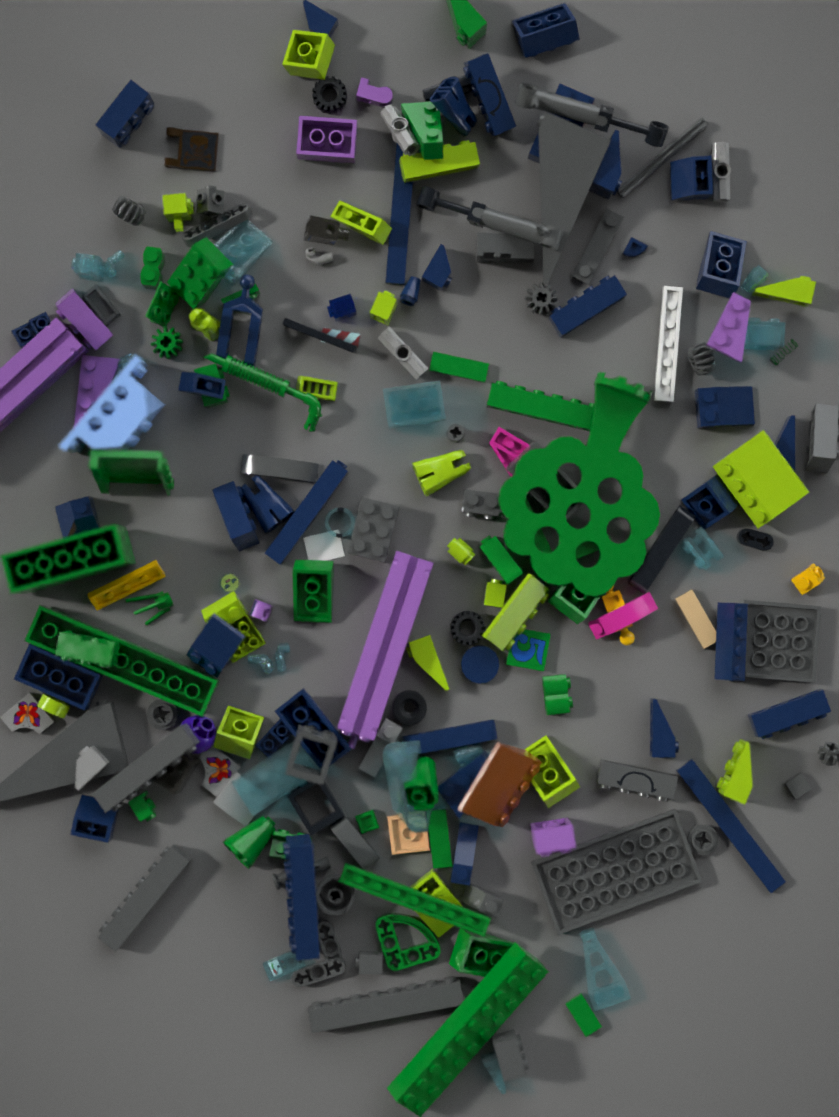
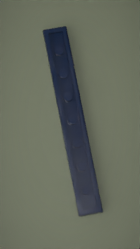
[385,143,413,285]
[676,759,786,893]

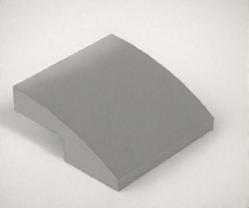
[213,771,269,826]

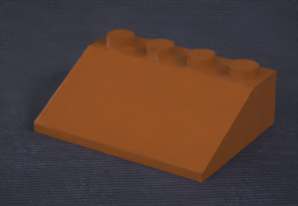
[458,742,542,827]

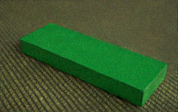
[429,351,489,383]
[427,808,452,869]

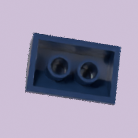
[511,3,580,58]

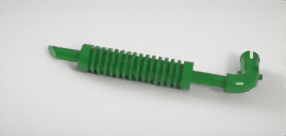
[203,353,322,432]

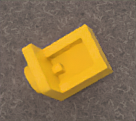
[791,563,825,595]

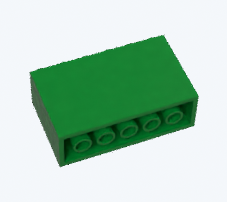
[0,524,136,594]

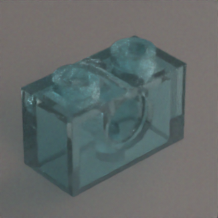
[71,253,106,282]

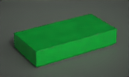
[565,993,602,1037]

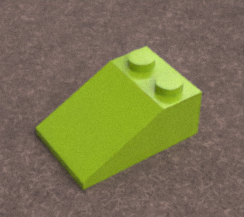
[524,735,580,808]

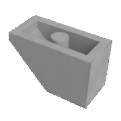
[75,745,110,790]

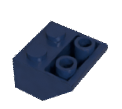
[670,156,713,201]
[70,794,118,843]

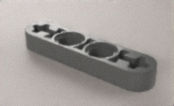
[182,203,252,247]

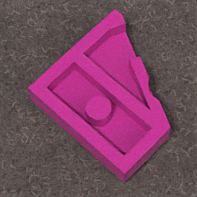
[489,427,529,477]

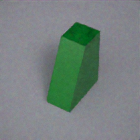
[479,535,523,584]

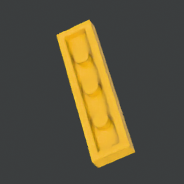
[87,560,166,611]

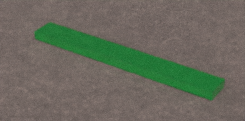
[338,863,491,937]

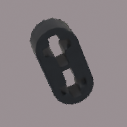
[737,528,774,551]

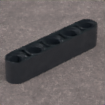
[628,506,696,594]

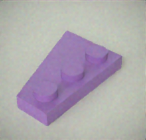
[706,292,751,363]

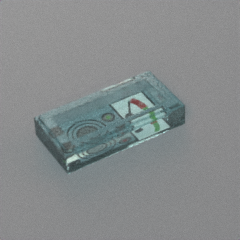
[263,951,306,981]

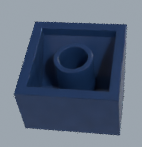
[681,474,740,531]

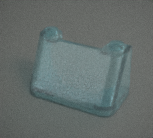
[383,740,432,833]

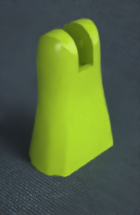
[189,309,221,341]
[412,450,471,497]

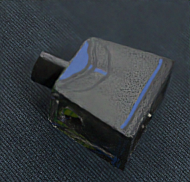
[304,215,350,245]

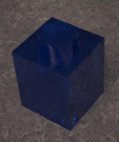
[327,293,357,321]

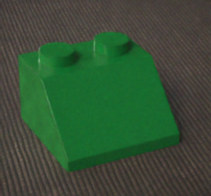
[547,583,601,625]

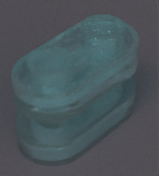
[681,527,724,571]

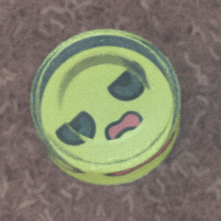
[220,573,240,593]

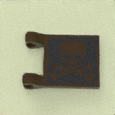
[164,127,219,171]

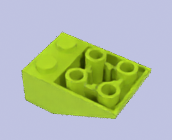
[201,591,266,663]
[717,739,753,805]
[410,868,463,938]

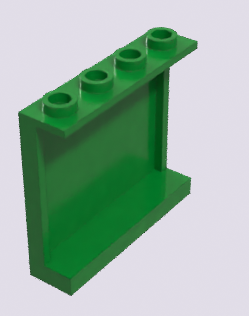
[89,449,174,496]

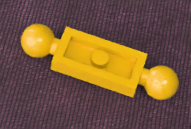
[601,586,635,646]

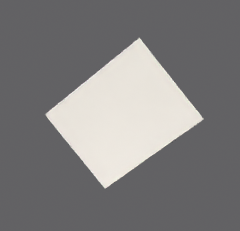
[303,529,345,561]

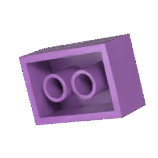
[296,116,358,163]
[530,817,576,856]

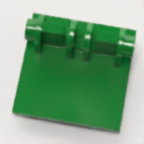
[145,281,179,328]

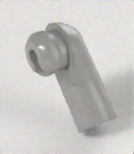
[305,247,334,266]

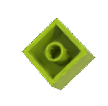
[282,30,335,80]

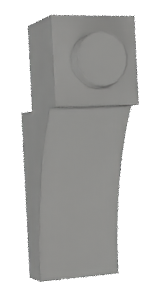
[359,718,403,777]

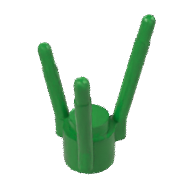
[125,591,174,625]

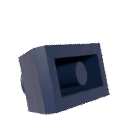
[303,0,338,38]
[422,244,452,291]
[178,372,226,399]

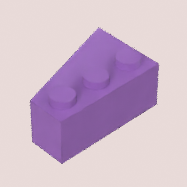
[55,288,113,350]

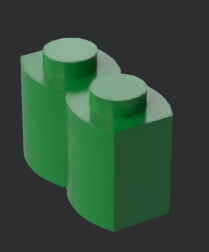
[140,246,165,290]
[542,674,573,715]

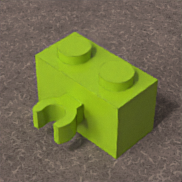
[162,193,194,232]

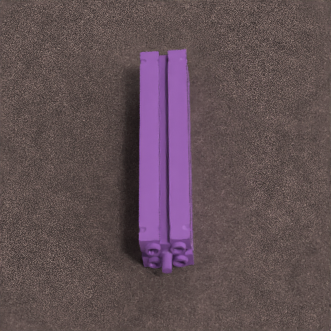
[0,318,89,433]
[337,551,433,749]

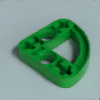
[375,913,441,971]

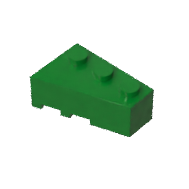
[401,101,444,160]
[56,632,120,668]

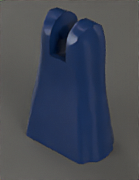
[429,77,477,137]
[241,475,295,534]

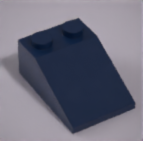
[589,129,622,200]
[696,231,747,298]
[695,386,755,429]
[186,613,245,678]

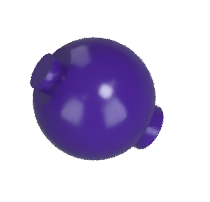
[180,715,217,754]

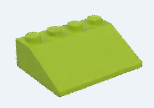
[712,430,809,528]

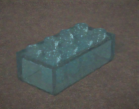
[231,740,315,816]

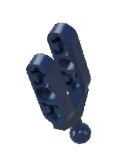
[216,274,263,366]

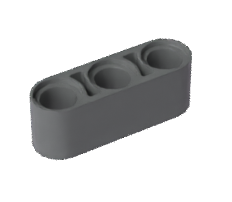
[330,815,380,870]

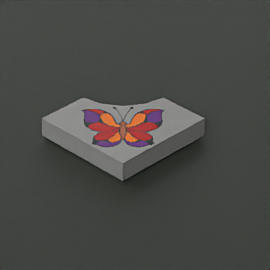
[0,692,55,734]
[199,745,241,797]

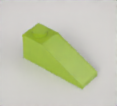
[330,200,392,245]
[752,276,816,307]
[406,635,449,691]

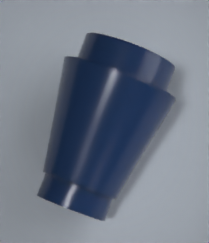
[400,276,421,306]

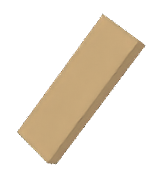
[675,589,716,649]

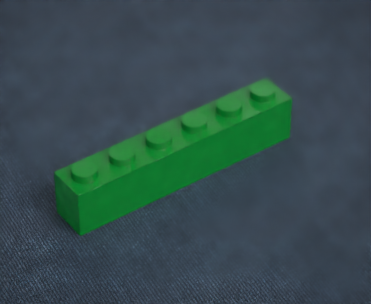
[486,381,594,432]

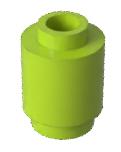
[447,537,475,565]

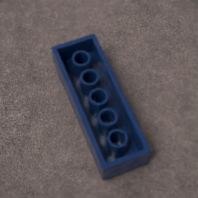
[283,834,320,961]

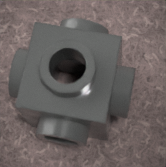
[196,186,224,216]

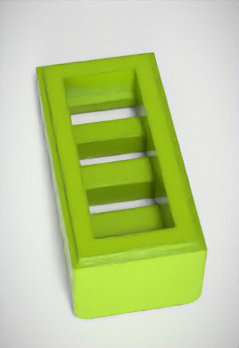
[296,376,338,401]

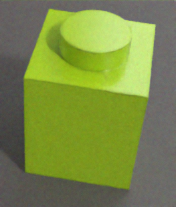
[483,579,506,608]

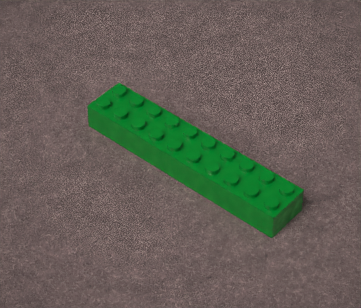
[24,605,220,717]
[387,942,549,1117]

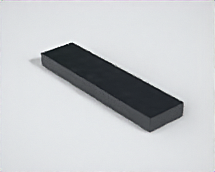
[283,318,358,353]

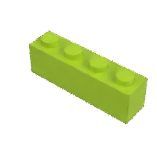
[399,140,480,183]

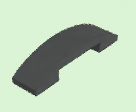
[240,454,319,483]

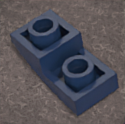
[11,312,51,349]
[255,719,292,758]

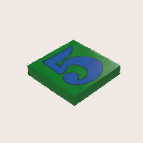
[506,629,551,671]

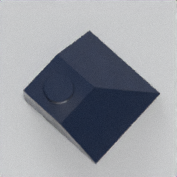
[55,496,100,538]

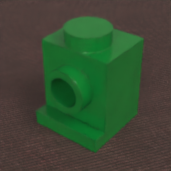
[128,790,157,822]

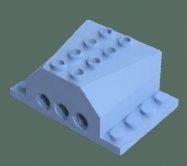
[59,355,165,453]

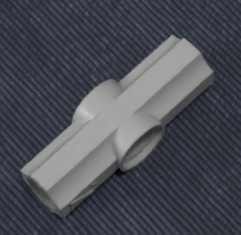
[381,104,420,156]
[712,142,731,202]
[377,327,429,380]

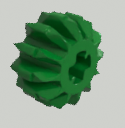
[151,326,184,360]

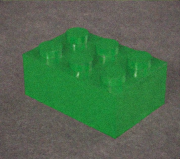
[166,237,233,309]

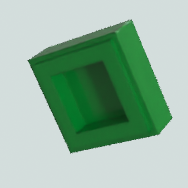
[355,809,380,834]

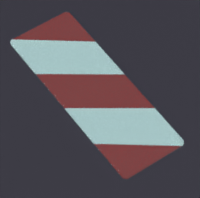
[320,328,360,348]

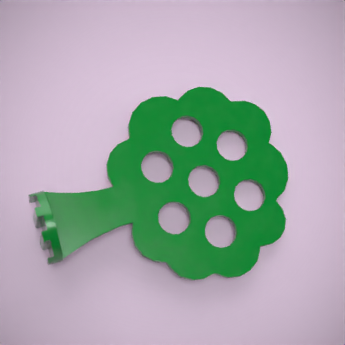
[498,372,660,596]

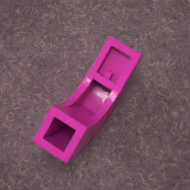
[588,592,658,640]

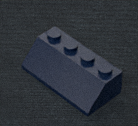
[275,688,351,770]

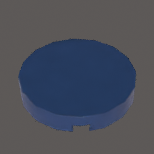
[461,645,499,684]

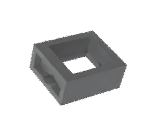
[285,725,337,785]

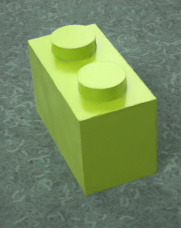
[370,291,397,326]

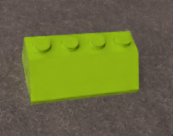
[482,573,550,652]

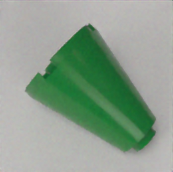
[400,757,439,811]
[223,816,276,869]

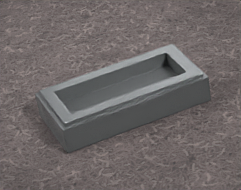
[82,284,121,326]

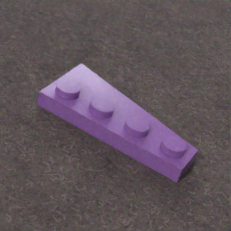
[74,355,121,427]

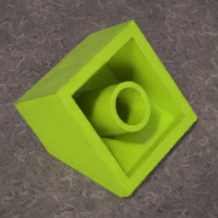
[213,705,264,759]

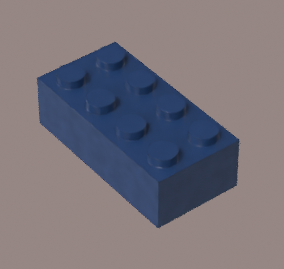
[14,644,103,710]

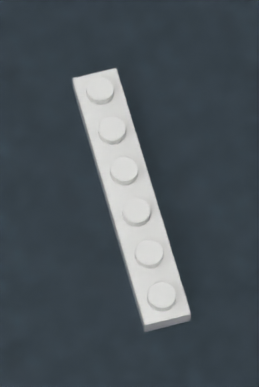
[654,286,683,402]

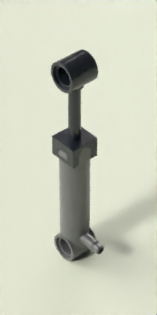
[515,82,669,147]
[416,186,564,251]

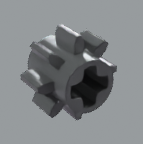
[818,742,839,766]

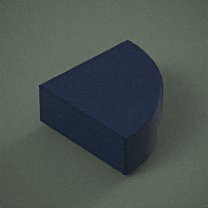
[622,237,648,257]

